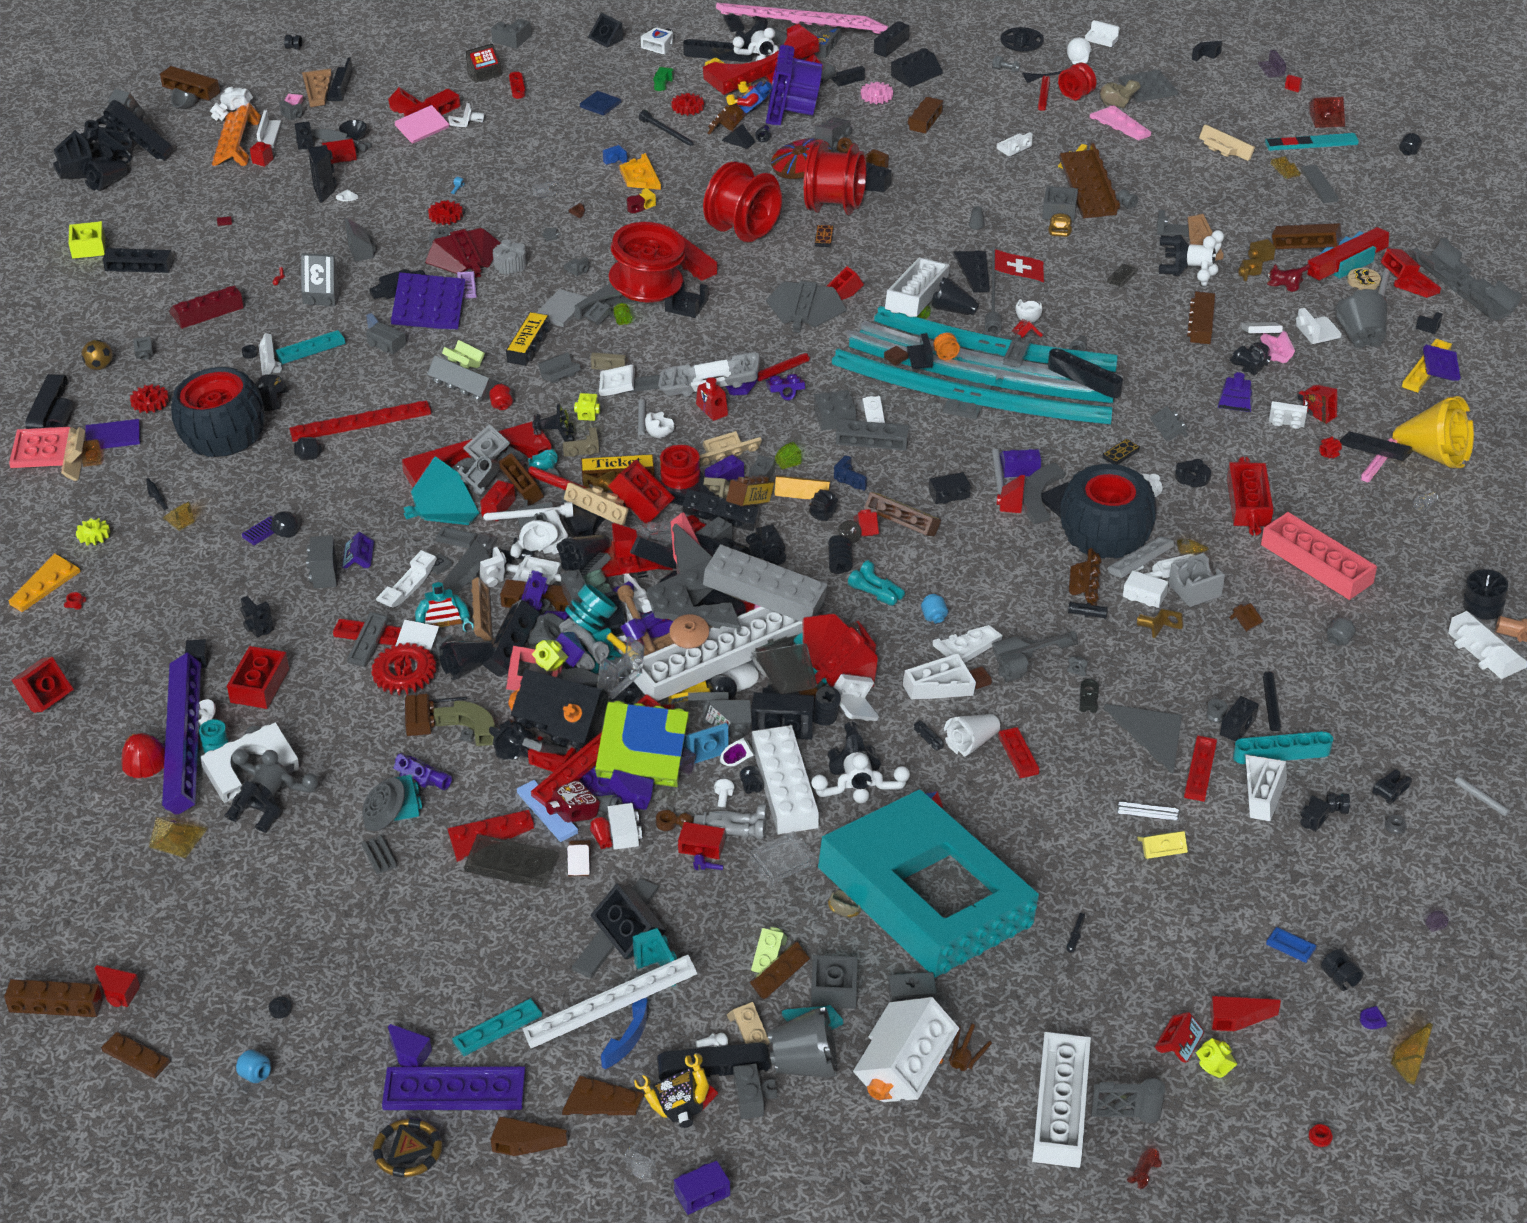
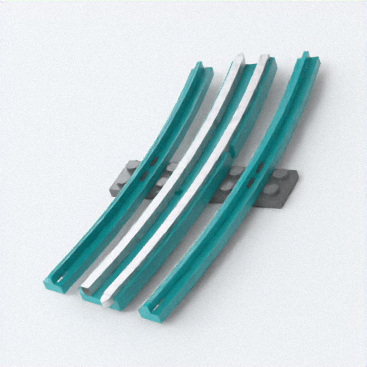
[832,306,1123,424]

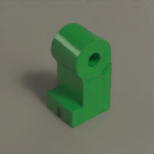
[653,67,674,91]

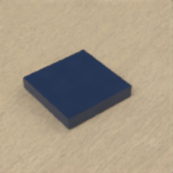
[580,91,621,116]

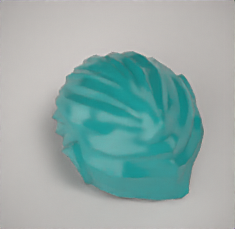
[528,449,558,471]

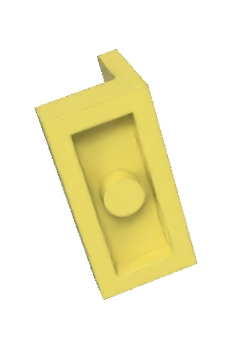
[1137,831,1188,859]

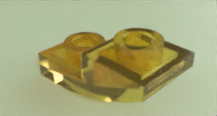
[1270,156,1301,179]

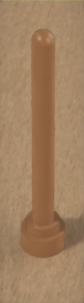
[617,585,655,653]

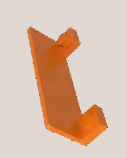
[212,103,261,166]

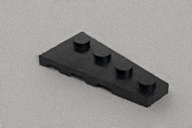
[953,250,990,293]

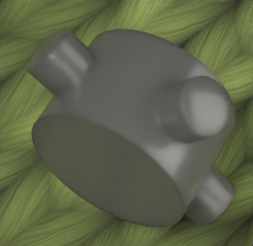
[459,729,475,743]

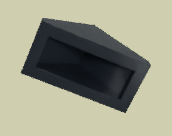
[722,124,756,149]

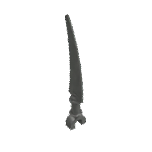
[294,129,371,151]

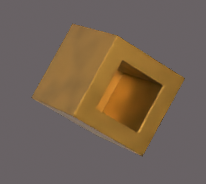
[1248,239,1276,262]

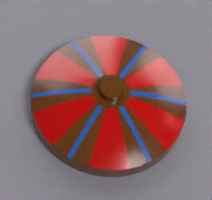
[771,138,832,179]

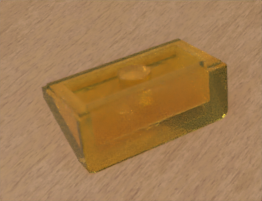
[1177,539,1209,554]

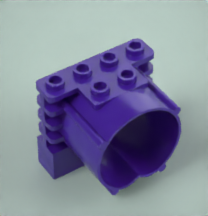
[766,45,822,125]

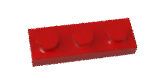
[998,727,1039,779]

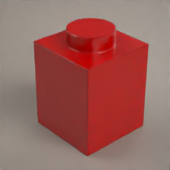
[250,141,273,167]

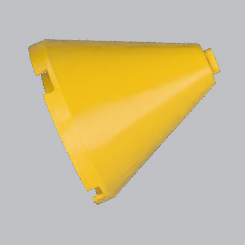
[1393,396,1474,468]

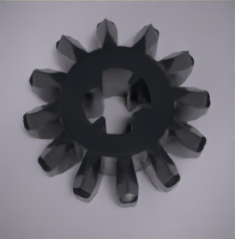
[808,489,838,521]

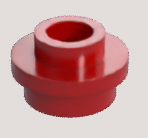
[1308,1124,1333,1147]

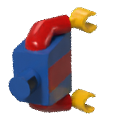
[726,81,772,113]

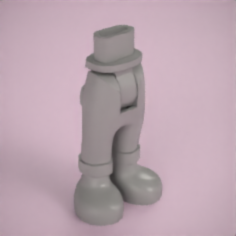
[559,618,609,670]
[694,804,767,839]

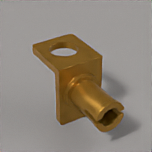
[583,471,615,492]
[1137,609,1183,638]

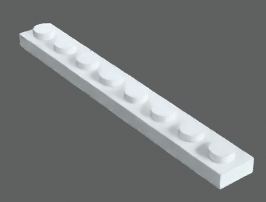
[522,955,697,1048]

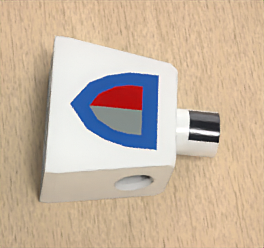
[641,28,673,55]

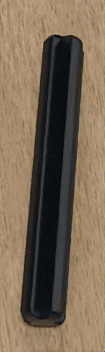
[1263,671,1281,731]

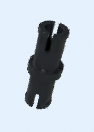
[1068,601,1108,619]

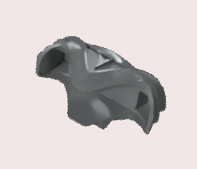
[528,612,565,645]

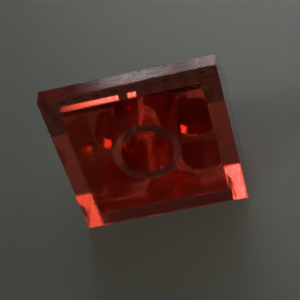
[1309,97,1345,128]

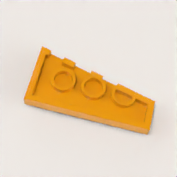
[8,553,80,612]

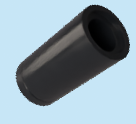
[46,398,73,428]

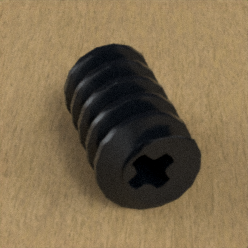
[828,535,853,574]
[814,686,841,726]

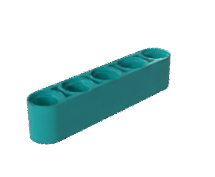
[1233,731,1333,764]

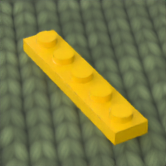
[1402,339,1452,393]

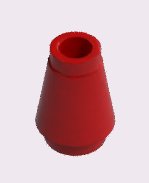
[590,817,613,849]

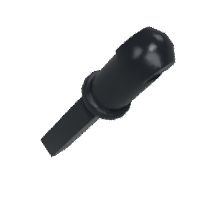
[1066,913,1085,953]

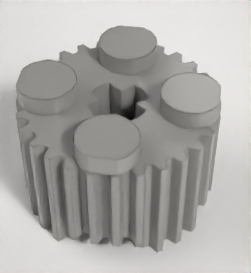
[493,239,526,275]

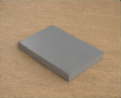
[537,289,587,327]

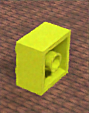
[68,221,105,259]

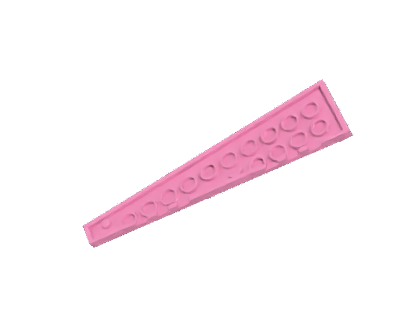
[716,2,888,34]

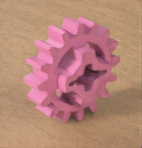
[861,82,893,105]

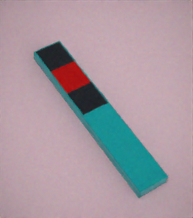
[1265,133,1359,151]

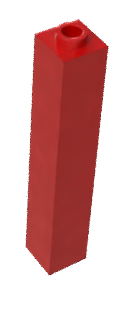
[1307,227,1389,280]

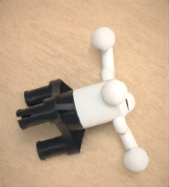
[733,16,779,61]
[1159,230,1224,286]
[811,721,910,804]

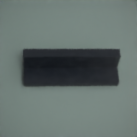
[327,57,353,101]

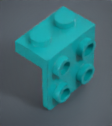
[633,928,677,987]

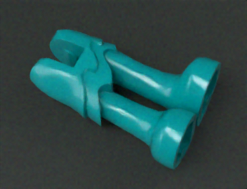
[848,560,905,606]

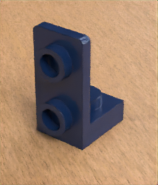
[834,455,867,491]

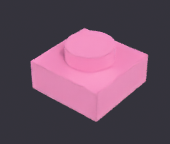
[285,94,303,106]

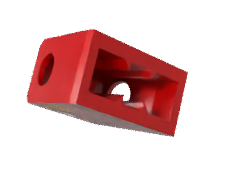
[1298,385,1337,424]

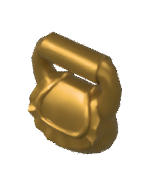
[1048,213,1072,237]

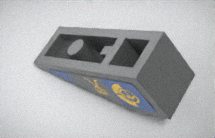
[812,26,841,58]

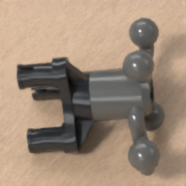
[224,749,318,833]

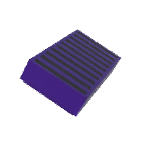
[242,516,274,545]

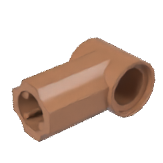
[1495,616,1527,642]

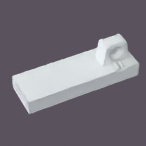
[259,333,282,376]

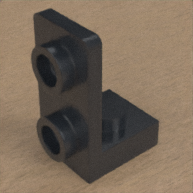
[294,121,313,150]

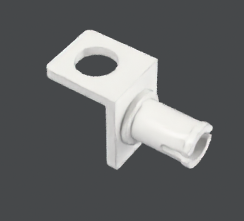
[448,103,484,127]

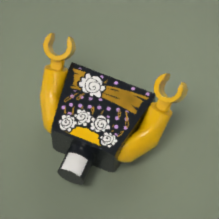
[634,1053,709,1128]

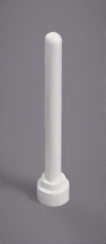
[483,502,573,521]

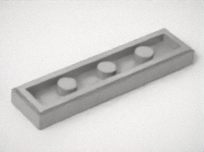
[1108,536,1174,578]

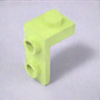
[751,927,788,973]

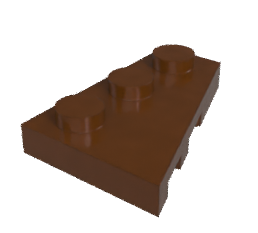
[562,1075,644,1115]

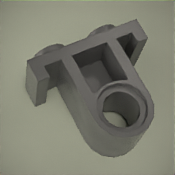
[457,456,500,496]

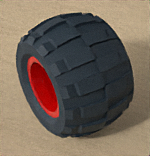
[171,367,265,457]
[1060,464,1157,559]

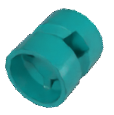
[199,719,229,753]

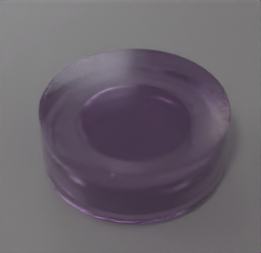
[1425,911,1449,932]

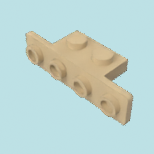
[1199,125,1255,161]
[61,427,85,481]
[699,431,762,467]
[564,483,628,525]

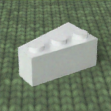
[903,653,976,700]

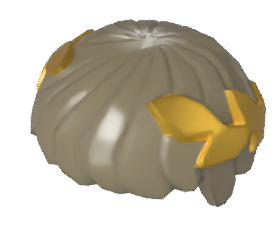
[828,890,861,918]

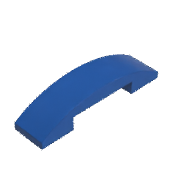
[601,997,648,1069]

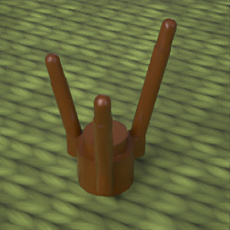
[948,1023,992,1071]

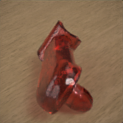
[1127,1148,1162,1189]

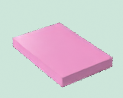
[395,105,450,144]

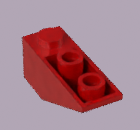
[1210,996,1281,1031]

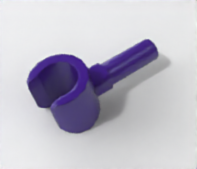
[693,855,723,870]

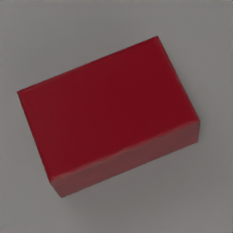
[217,216,232,226]

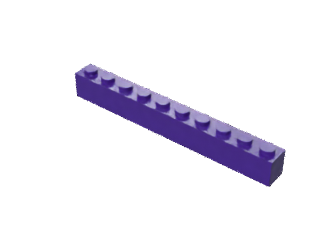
[162,652,201,815]

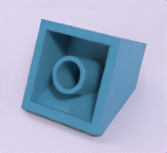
[683,723,729,765]

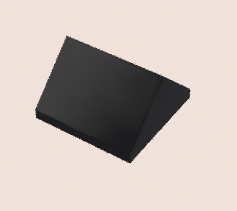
[587,12,623,48]

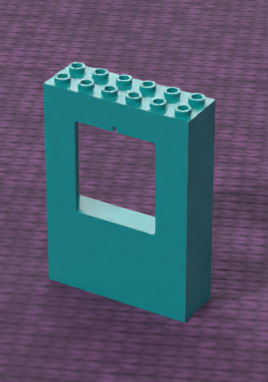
[818,789,1039,978]

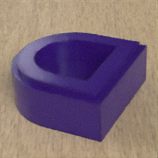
[1359,1006,1387,1029]

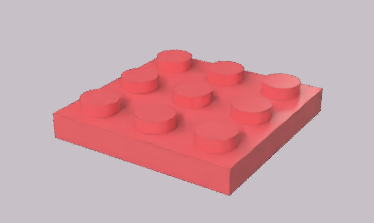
[9,427,71,468]

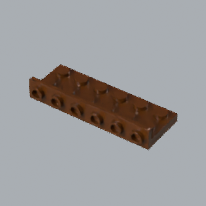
[1059,143,1120,219]

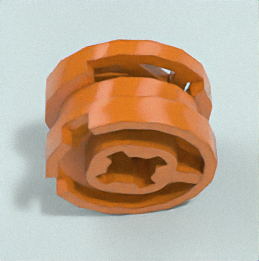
[933,333,960,360]

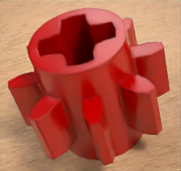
[1319,436,1342,459]

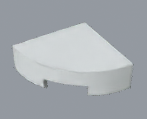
[336,189,358,201]

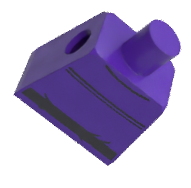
[1218,372,1253,412]

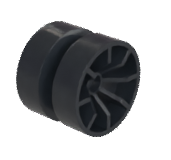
[1463,569,1508,620]

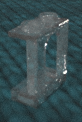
[597,636,645,699]

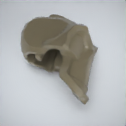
[1100,80,1141,108]

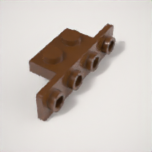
[707,96,746,134]
[1069,548,1101,606]

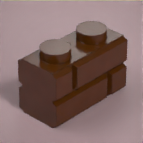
[405,694,435,736]

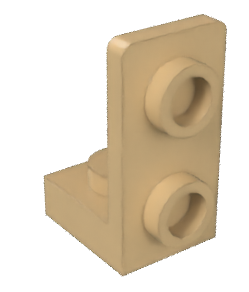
[727,1002,770,1045]

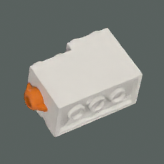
[853,997,960,1102]

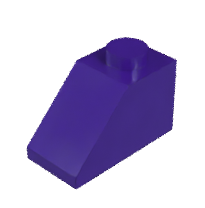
[608,769,654,810]
[388,1024,432,1067]

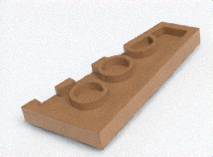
[302,69,332,107]
[1188,214,1224,261]

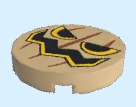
[1347,268,1381,290]

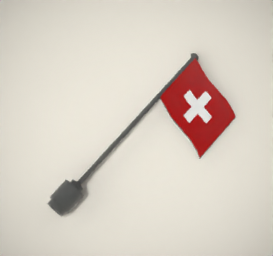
[985,247,1044,334]

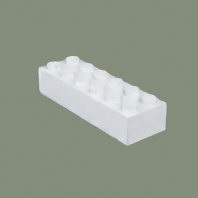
[885,257,950,317]
[752,725,819,834]
[1032,1032,1091,1168]

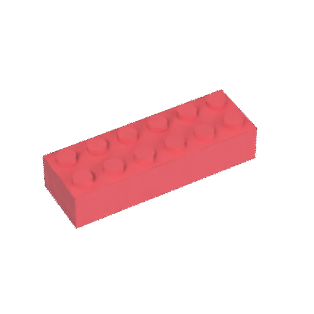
[1261,512,1377,600]

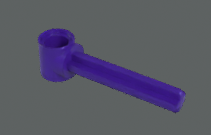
[620,613,664,644]

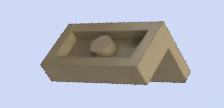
[591,353,628,370]

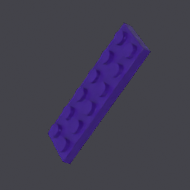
[382,1067,526,1110]

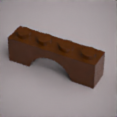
[500,579,569,611]

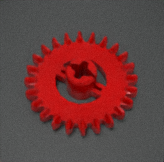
[371,642,436,696]

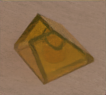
[149,817,207,858]
[1391,1023,1433,1085]

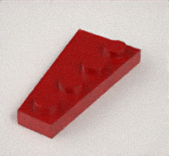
[447,810,534,862]

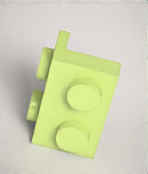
[442,340,485,369]

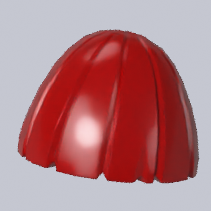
[121,733,165,778]

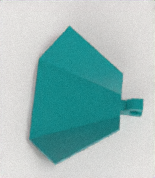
[403,456,479,525]

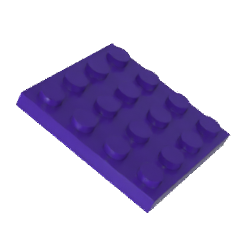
[391,273,466,329]

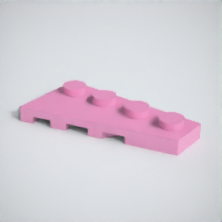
[1090,105,1151,140]

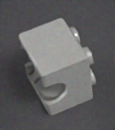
[1169,553,1225,607]

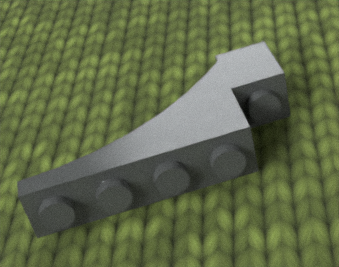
[575,283,651,320]

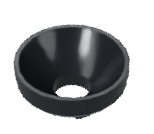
[339,120,367,140]

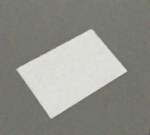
[390,620,439,671]

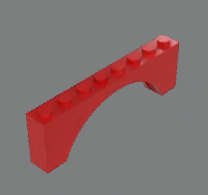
[703,24,819,95]
[402,421,552,488]

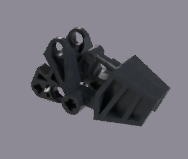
[53,115,132,179]

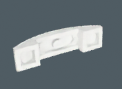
[376,550,437,608]

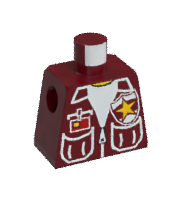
[546,779,600,823]

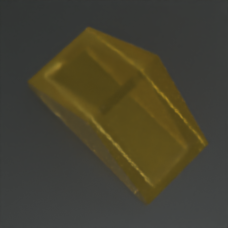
[163,501,194,531]

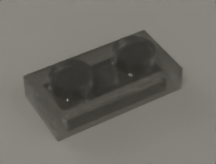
[1107,263,1138,288]

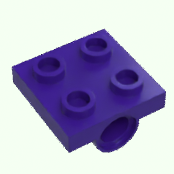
[766,374,805,400]

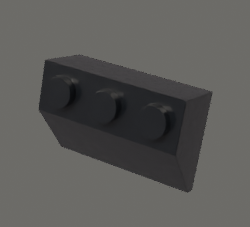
[891,48,943,88]
[308,145,337,203]
[590,883,667,960]

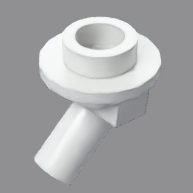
[714,779,734,808]
[695,1033,728,1048]

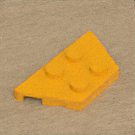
[619,153,661,190]

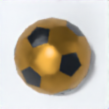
[81,340,113,370]

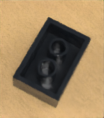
[751,692,814,740]

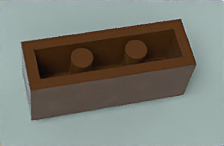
[908,97,943,134]
[499,453,544,506]

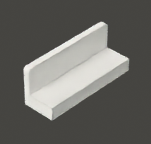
[257,110,281,148]

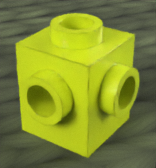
[574,393,600,421]
[532,640,568,671]
[1196,1038,1237,1078]

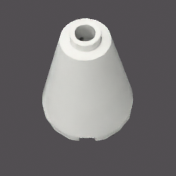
[944,714,1000,756]

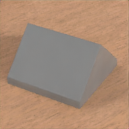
[463,424,510,464]

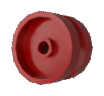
[1058,62,1096,101]
[660,444,700,489]

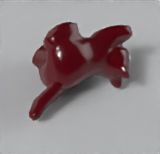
[1267,264,1311,292]

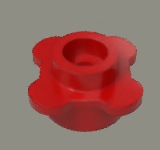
[64,592,86,610]

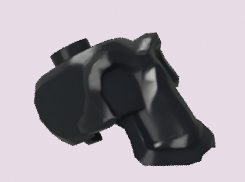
[1230,342,1271,375]

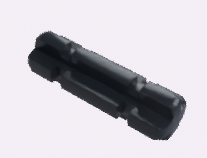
[914,720,944,751]

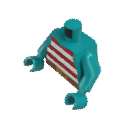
[415,582,474,632]

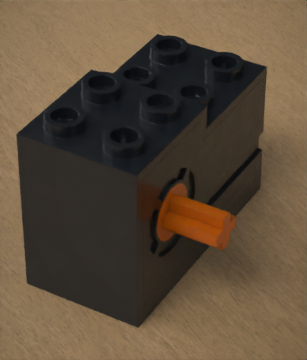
[508,669,609,751]

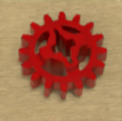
[671,93,704,116]
[428,200,463,225]
[130,384,169,413]

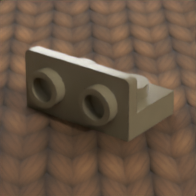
[704,477,730,499]

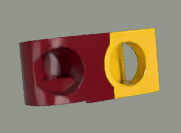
[627,188,656,213]

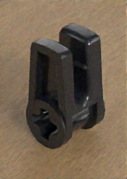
[1372,769,1412,805]

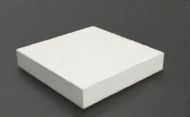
[1242,322,1282,333]
[599,365,635,396]

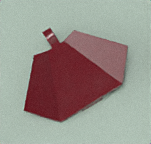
[425,228,501,278]

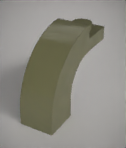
[434,701,495,746]

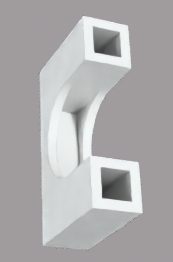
[201,722,299,803]

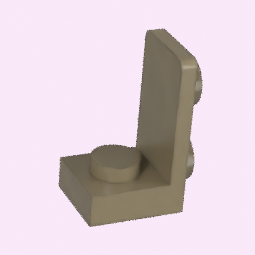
[563,427,599,457]

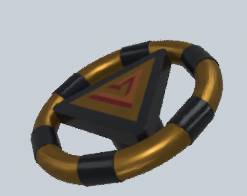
[373,1118,442,1178]

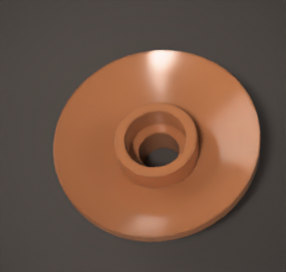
[670,614,709,649]

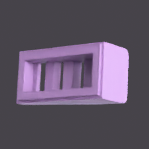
[457,271,476,299]

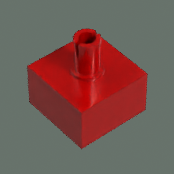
[11,657,74,713]

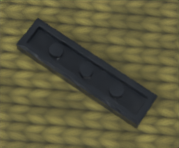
[1340,431,1413,461]

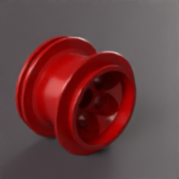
[804,141,866,215]
[703,161,782,242]
[609,222,686,302]

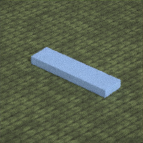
[516,780,578,842]

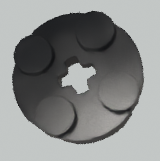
[1175,459,1212,488]

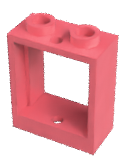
[506,646,563,691]

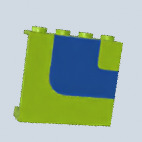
[595,701,689,787]

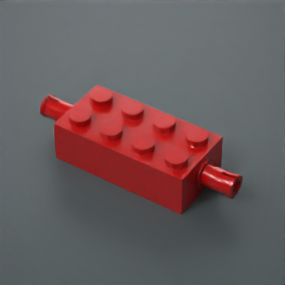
[1227,457,1273,536]

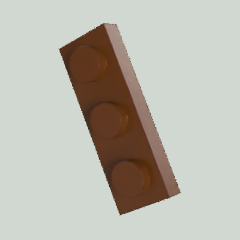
[750,942,810,999]
[101,1032,170,1079]

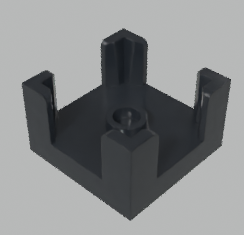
[664,280,708,318]

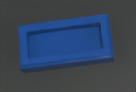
[1266,927,1316,963]

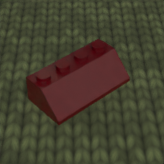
[169,285,244,329]

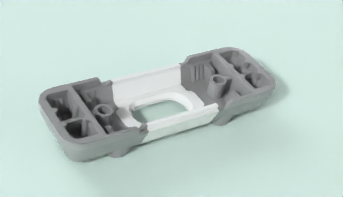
[658,352,760,397]

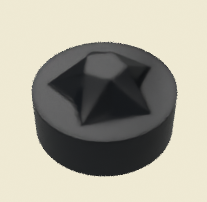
[268,997,292,1019]

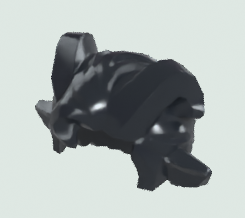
[489,718,535,760]

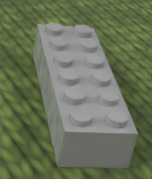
[703,544,828,622]

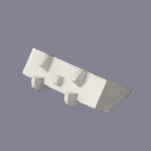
[1448,611,1527,679]

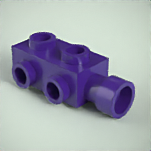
[521,570,548,612]
[393,753,452,790]

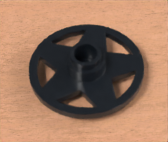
[1000,27,1044,51]

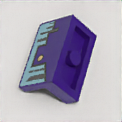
[342,531,374,568]

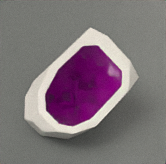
[720,738,755,767]

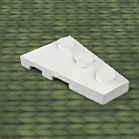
[933,625,1002,663]

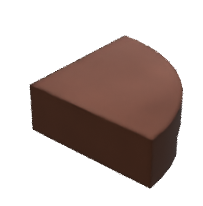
[569,203,585,218]

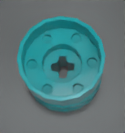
[565,583,618,633]

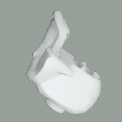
[220,87,255,110]

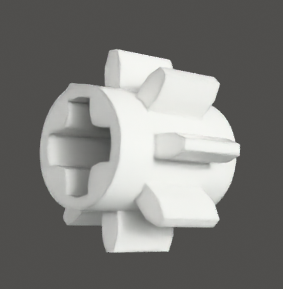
[210,103,229,121]

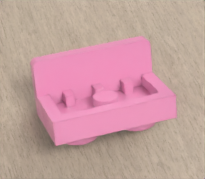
[1260,331,1295,363]

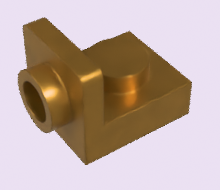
[1238,259,1263,281]

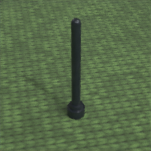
[639,110,694,146]

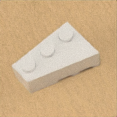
[1245,755,1287,821]

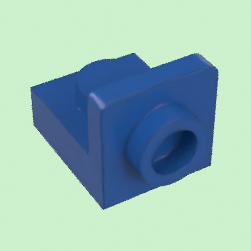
[603,145,628,165]

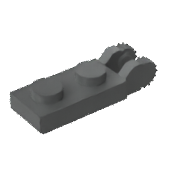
[1003,334,1031,368]

